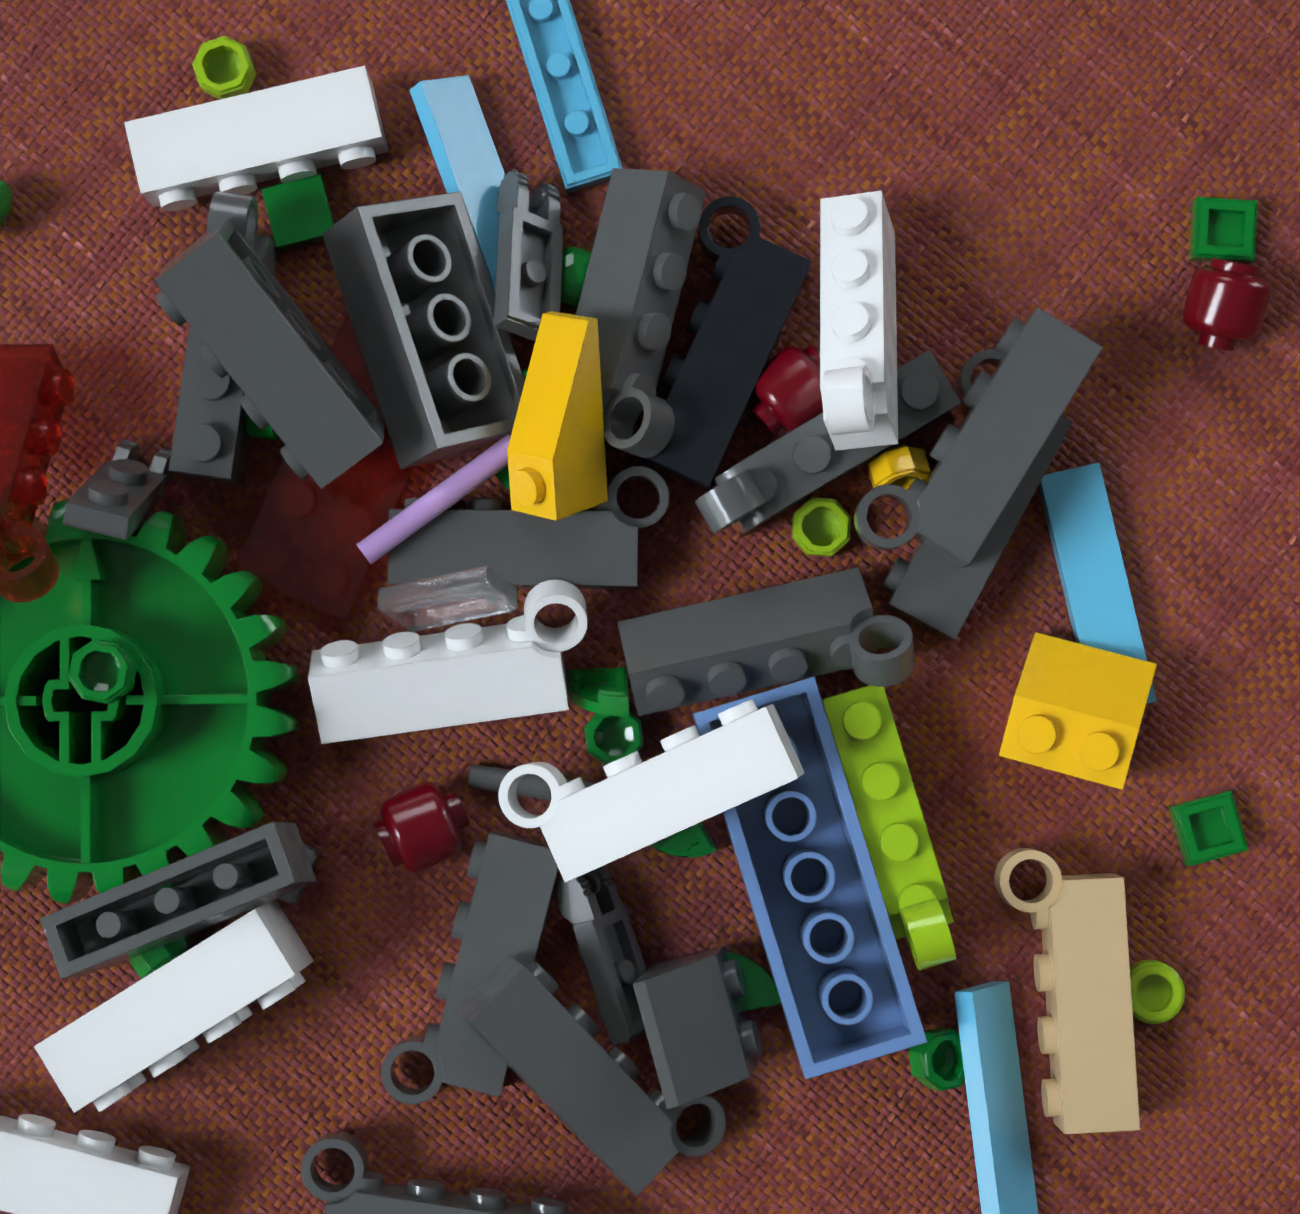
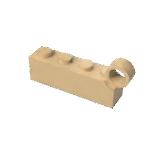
[994,848,1140,1134]

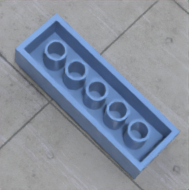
[692,677,927,1080]

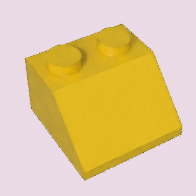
[999,632,1157,790]

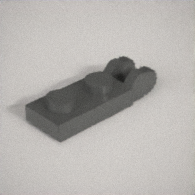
[494,169,563,341]
[63,440,173,540]
[554,865,647,1045]

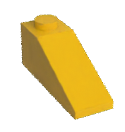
[507,311,608,521]

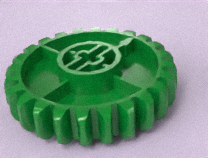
[0,499,300,904]

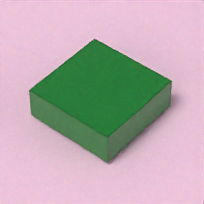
[261,174,335,252]
[1189,197,1258,264]
[1168,790,1249,867]

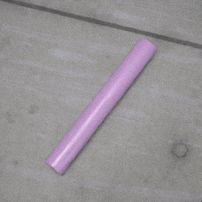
[356,434,511,564]

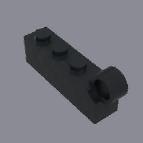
[641,196,812,492]

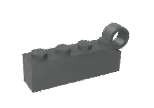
[576,168,706,458]
[169,191,278,486]
[854,307,1103,568]
[881,349,1073,641]
[695,350,961,536]
[388,466,669,589]
[617,567,915,716]
[40,822,317,979]
[381,830,559,1104]
[454,955,726,1196]
[301,1132,580,1214]

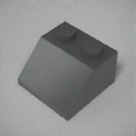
[633,946,763,1109]

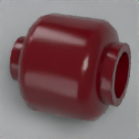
[1182,257,1271,351]
[750,345,823,435]
[373,781,470,873]

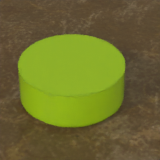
[1130,960,1185,1024]

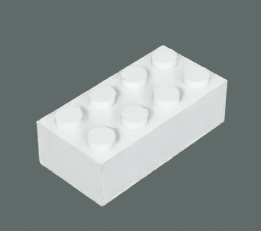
[34,899,314,1113]

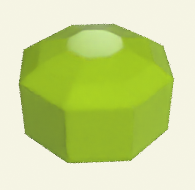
[192,36,257,100]
[791,497,851,557]

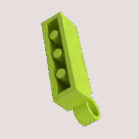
[821,685,956,971]

